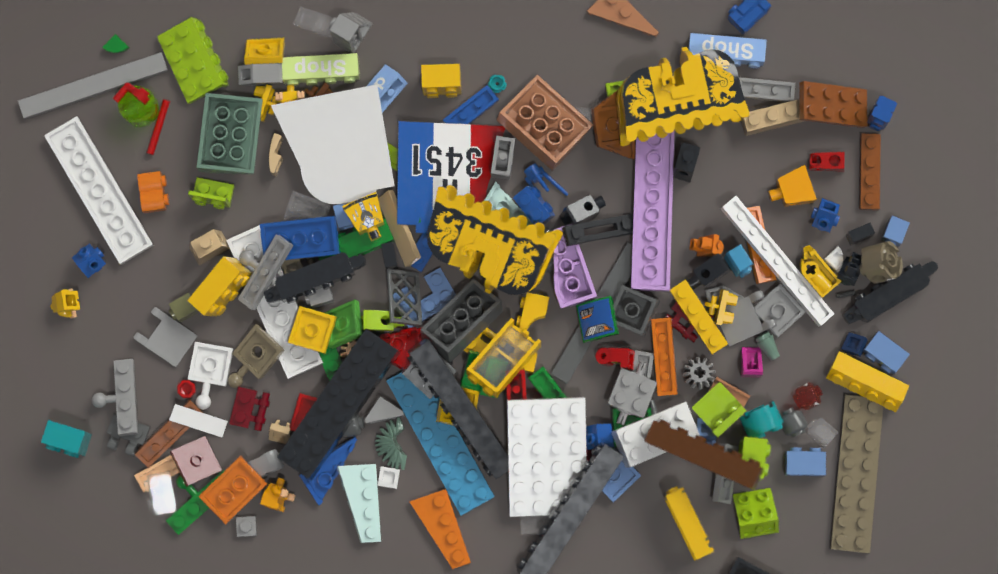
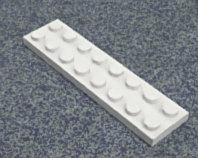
[44,116,154,265]
[226,225,323,379]

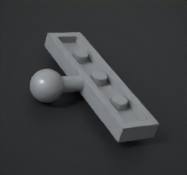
[238,234,293,310]
[91,359,138,436]

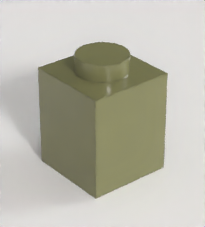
[168,293,199,323]

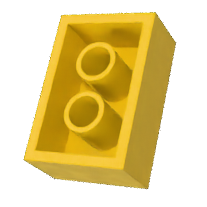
[187,256,252,317]

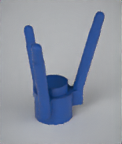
[524,163,568,196]

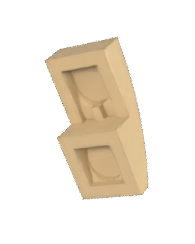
[269,133,283,177]

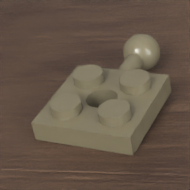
[228,325,285,388]

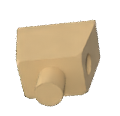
[190,229,230,265]

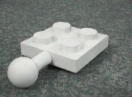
[188,342,234,410]

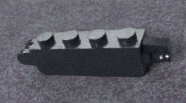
[263,252,366,304]
[843,261,938,325]

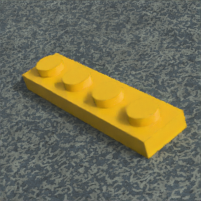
[670,280,728,355]

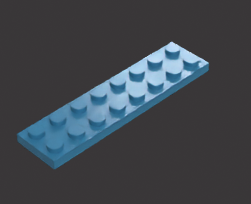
[387,373,495,516]

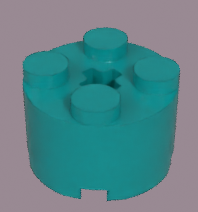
[739,401,784,438]

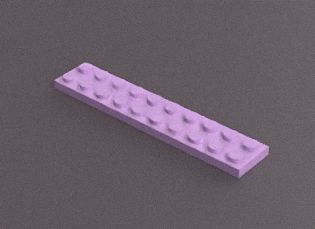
[631,130,675,292]

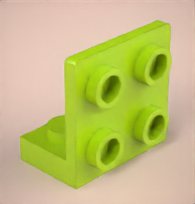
[188,178,235,210]
[692,382,746,437]
[733,488,779,539]

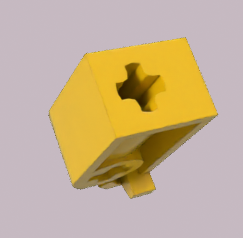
[800,245,842,298]

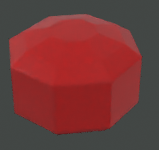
[177,380,196,399]

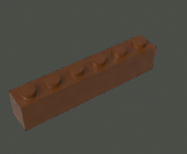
[644,419,764,491]

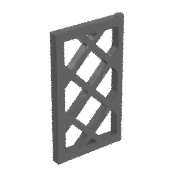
[387,268,422,327]

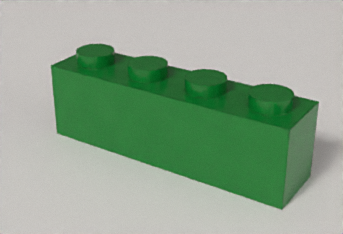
[318,219,395,261]

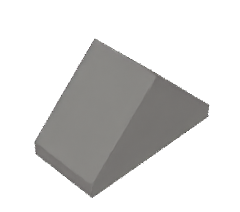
[365,397,405,425]

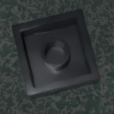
[846,222,875,246]
[381,242,398,270]

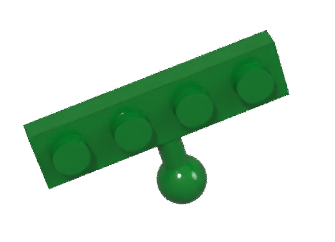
[166,469,225,535]

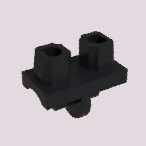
[837,252,862,286]

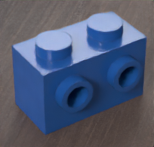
[513,186,556,225]

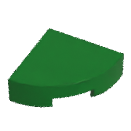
[102,34,129,53]

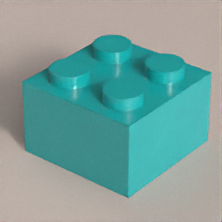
[41,420,92,458]

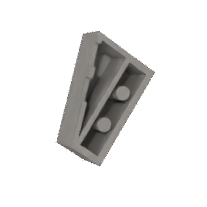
[329,12,373,54]

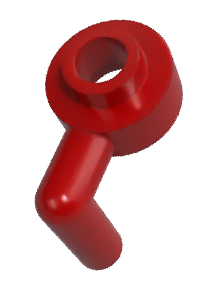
[112,82,150,105]

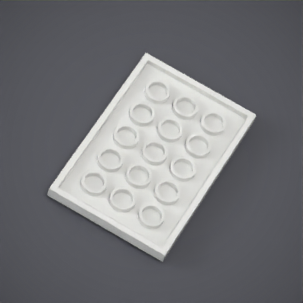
[507,397,586,517]

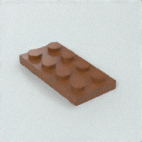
[799,81,867,128]

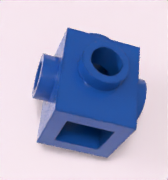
[811,198,840,233]
[72,243,106,278]

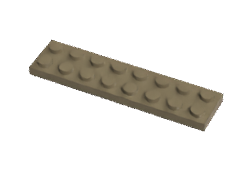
[830,395,883,554]

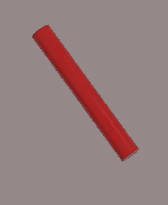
[146,99,170,155]

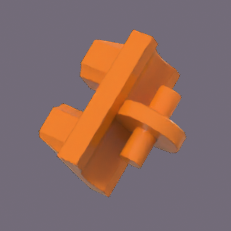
[689,234,724,257]

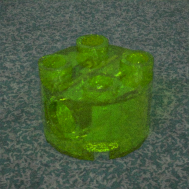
[118,85,159,127]

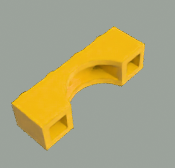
[508,292,549,374]

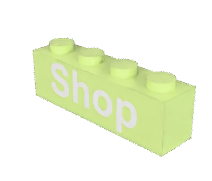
[282,53,360,86]

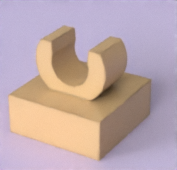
[269,420,290,444]

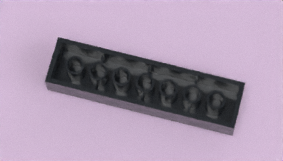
[277,329,400,481]

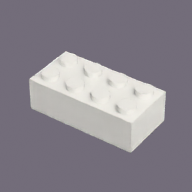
[611,402,700,468]

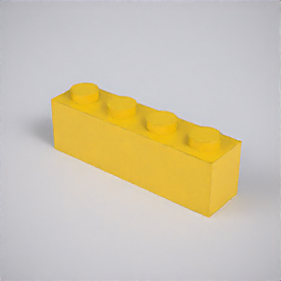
[826,351,909,412]

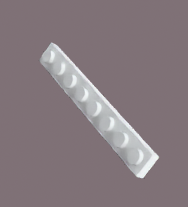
[720,196,834,327]

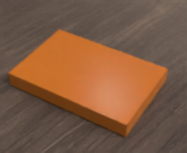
[199,456,268,525]

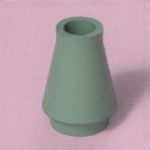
[755,331,780,361]

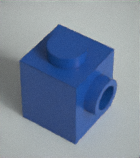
[586,424,614,450]

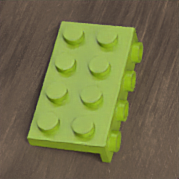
[157,17,229,104]

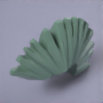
[375,417,407,470]

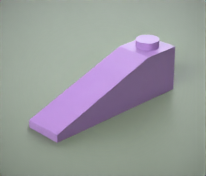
[553,224,597,309]

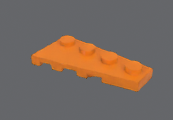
[409,489,471,569]

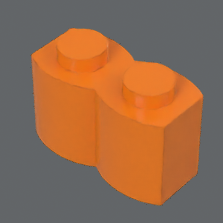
[137,171,169,213]

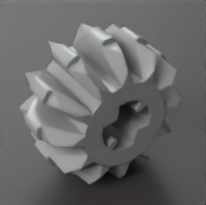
[683,357,716,390]

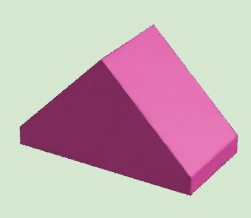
[741,347,763,378]

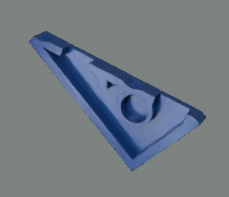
[298,437,357,505]

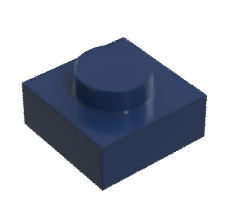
[841,332,868,357]

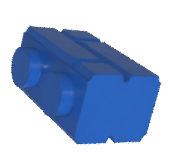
[728,0,771,35]
[867,96,897,131]

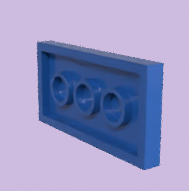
[259,215,340,260]

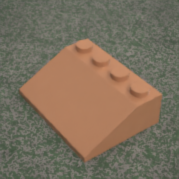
[496,75,593,171]

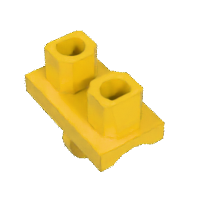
[254,84,277,122]
[704,289,738,325]

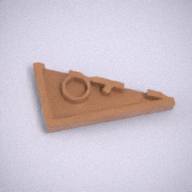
[587,0,659,37]

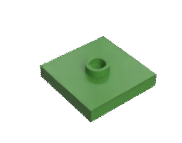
[324,300,363,349]

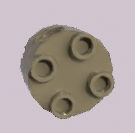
[860,241,903,284]

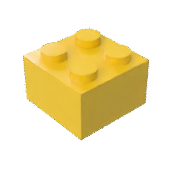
[421,64,461,98]

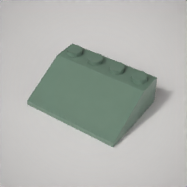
[197,93,263,174]

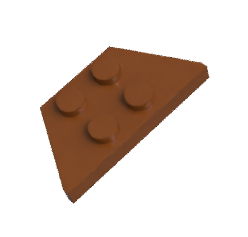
[591,90,636,159]

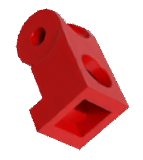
[809,152,845,172]
[595,348,635,370]

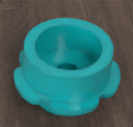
[488,75,507,93]

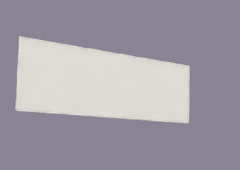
[170,404,228,437]

